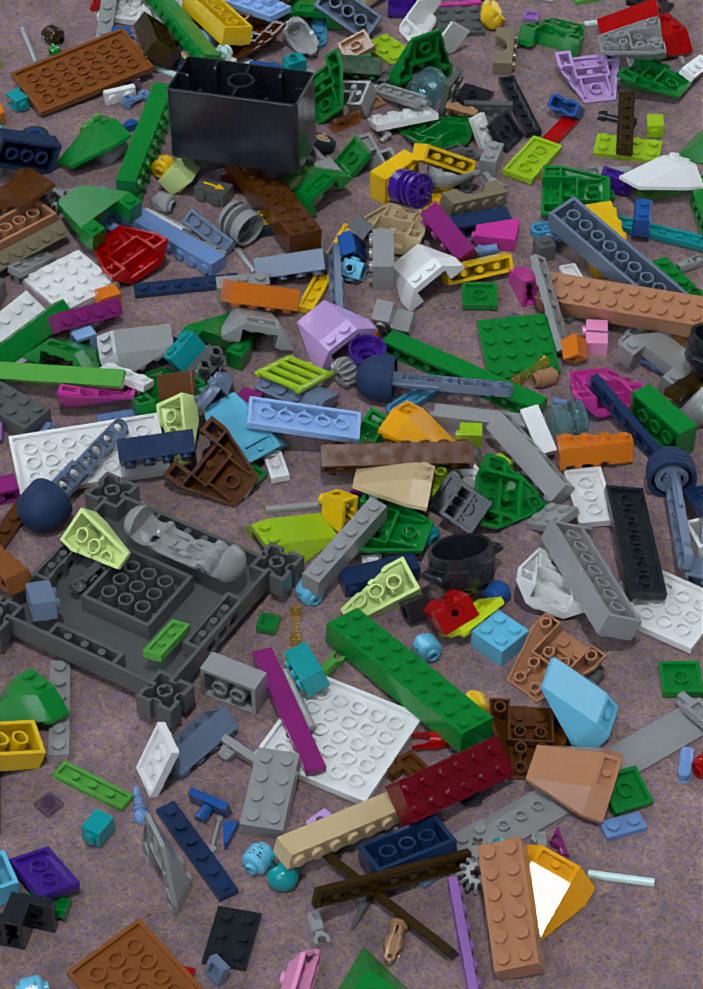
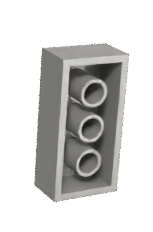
[240,747,301,840]

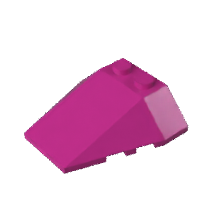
[57,362,136,407]
[570,367,645,419]

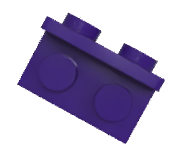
[601,166,633,197]

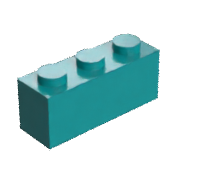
[284,641,330,697]

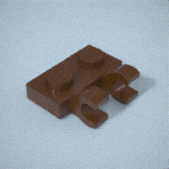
[386,750,428,783]

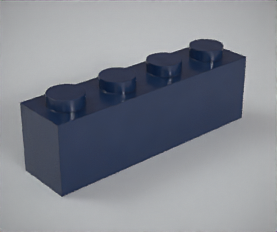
[448,207,512,238]
[338,553,421,598]

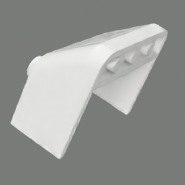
[399,0,470,54]

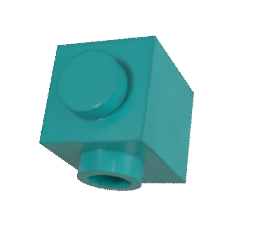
[281,52,307,71]
[81,809,115,849]

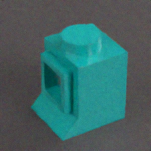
[5,87,29,114]

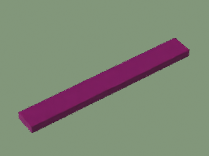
[252,647,326,776]

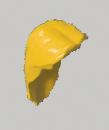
[480,0,507,30]

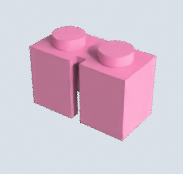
[582,319,608,356]

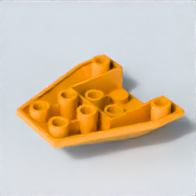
[378,400,455,443]
[526,845,596,942]

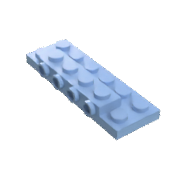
[224,0,291,22]
[246,396,361,444]

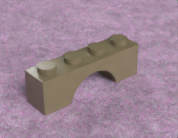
[492,27,518,75]
[439,180,508,216]

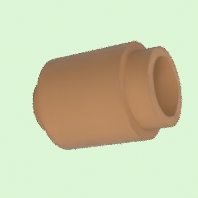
[530,367,559,389]

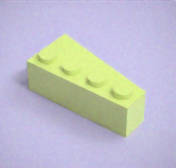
[158,158,200,195]

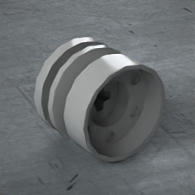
[217,200,264,246]

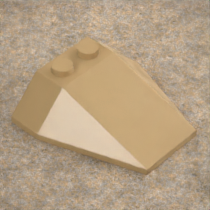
[364,202,425,255]
[352,462,435,511]

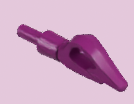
[550,826,569,859]

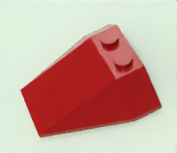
[655,13,693,56]
[94,225,169,284]

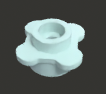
[217,44,233,60]

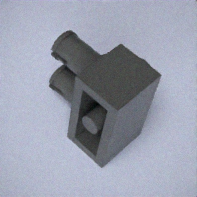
[186,344,226,385]

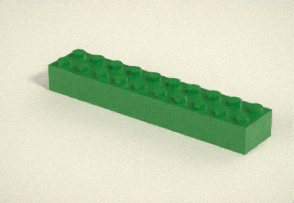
[116,82,170,201]
[325,608,493,752]

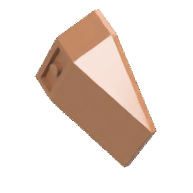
[507,612,607,703]
[525,745,624,824]

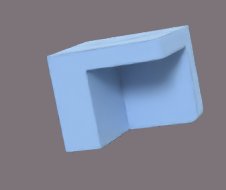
[69,324,97,347]

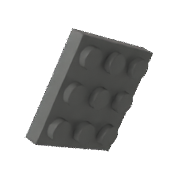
[434,5,485,37]

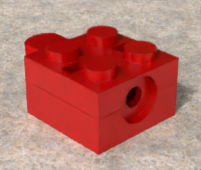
[423,589,479,636]

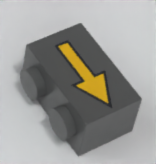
[194,175,234,208]

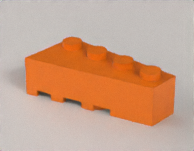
[220,279,300,314]
[556,432,634,471]

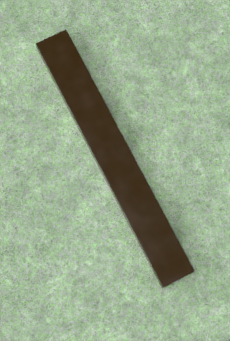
[311,848,472,909]
[322,852,459,960]

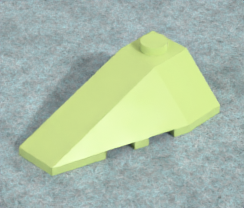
[156,392,200,467]
[60,507,131,570]
[341,557,423,618]

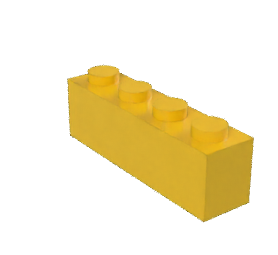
[411,143,476,176]
[441,252,514,286]

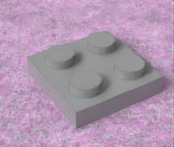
[525,503,580,532]

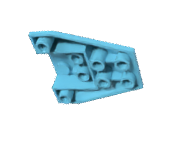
[203,392,290,464]
[540,657,619,747]

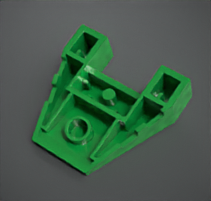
[517,18,584,57]
[388,29,453,91]
[57,185,142,251]
[178,313,258,371]
[131,367,206,416]

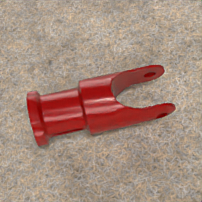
[411,732,453,751]

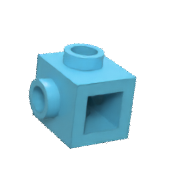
[341,256,369,282]

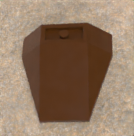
[489,698,567,780]

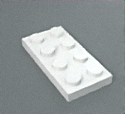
[367,106,439,132]
[0,290,45,342]
[563,466,611,527]

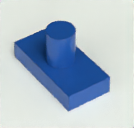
[188,787,232,824]

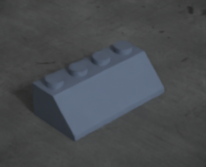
[314,0,383,37]
[254,248,328,282]
[254,372,339,408]
[169,706,239,778]

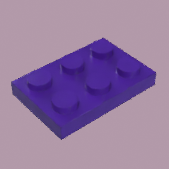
[9,846,80,899]

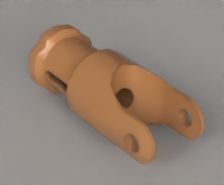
[383,918,409,967]

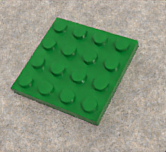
[476,313,561,380]

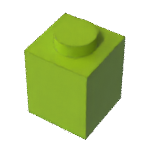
[646,114,664,138]
[456,422,482,448]

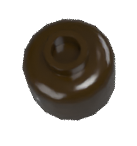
[41,25,65,45]

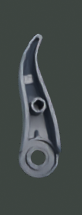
[194,371,234,411]

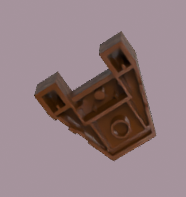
[0,167,56,212]
[163,416,259,507]

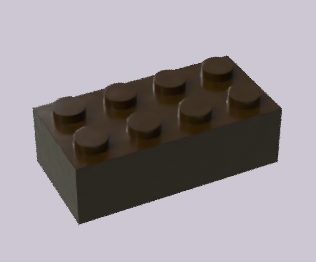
[133,11,180,70]

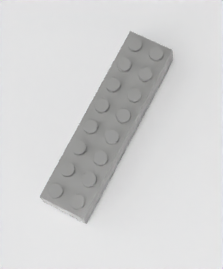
[541,520,642,641]

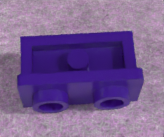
[387,0,417,18]

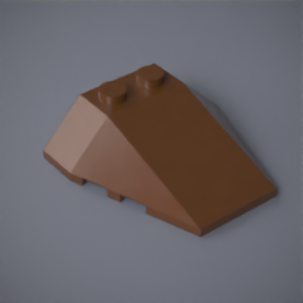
[216,12,286,61]

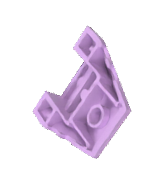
[555,50,620,104]
[297,300,378,370]

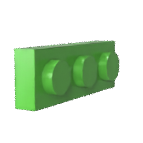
[143,619,190,662]

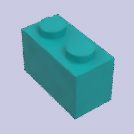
[162,330,207,372]

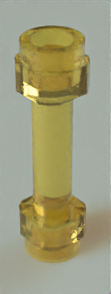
[509,354,551,385]
[289,605,302,647]

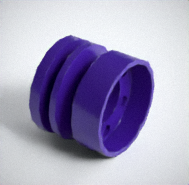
[387,169,433,209]
[348,334,386,369]

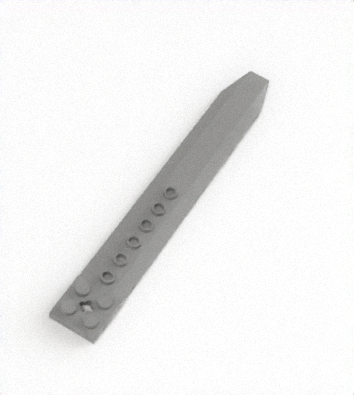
[452,707,703,862]

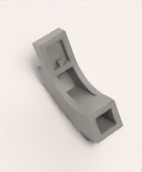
[357,132,395,170]

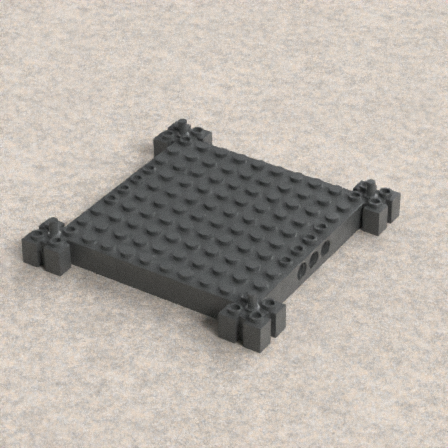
[0,471,305,729]

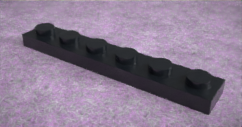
[498,75,542,138]

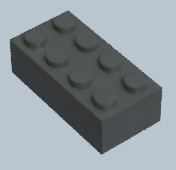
[0,381,52,436]

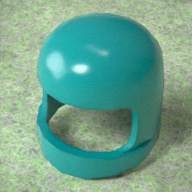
[267,852,302,892]

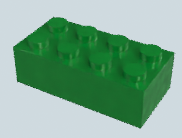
[630,384,697,454]

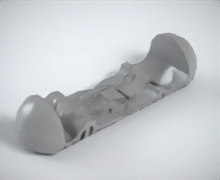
[123,505,247,583]

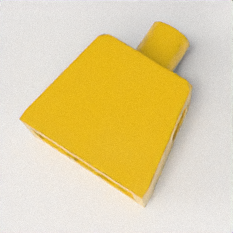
[318,489,358,532]

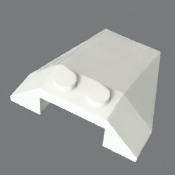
[619,152,703,190]
[394,244,465,311]
[516,547,584,619]

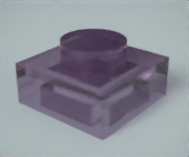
[33,791,64,819]

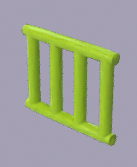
[254,354,334,394]

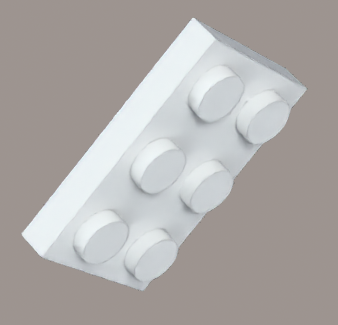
[136,722,179,798]

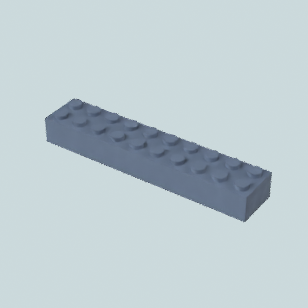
[547,196,689,294]

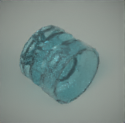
[406,67,447,108]
[546,399,589,443]

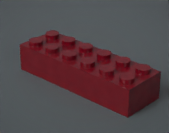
[385,735,515,827]

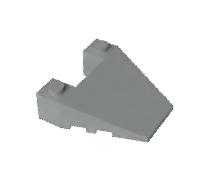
[615,332,692,400]

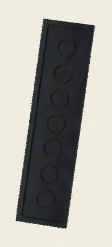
[604,485,667,600]

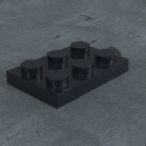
[202,906,262,972]

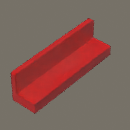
[597,0,661,35]

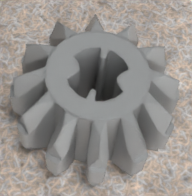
[41,186,67,214]
[331,356,357,388]
[457,856,484,895]

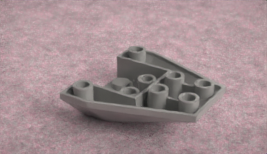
[598,17,666,61]
[221,306,293,351]

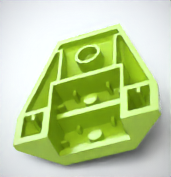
[243,513,337,564]

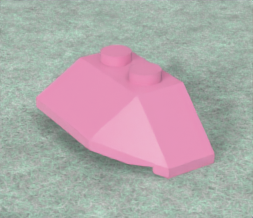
[280,949,321,989]

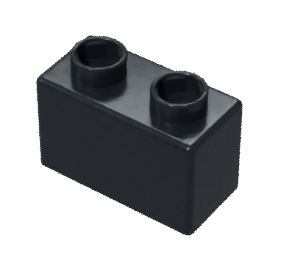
[167,56,316,179]

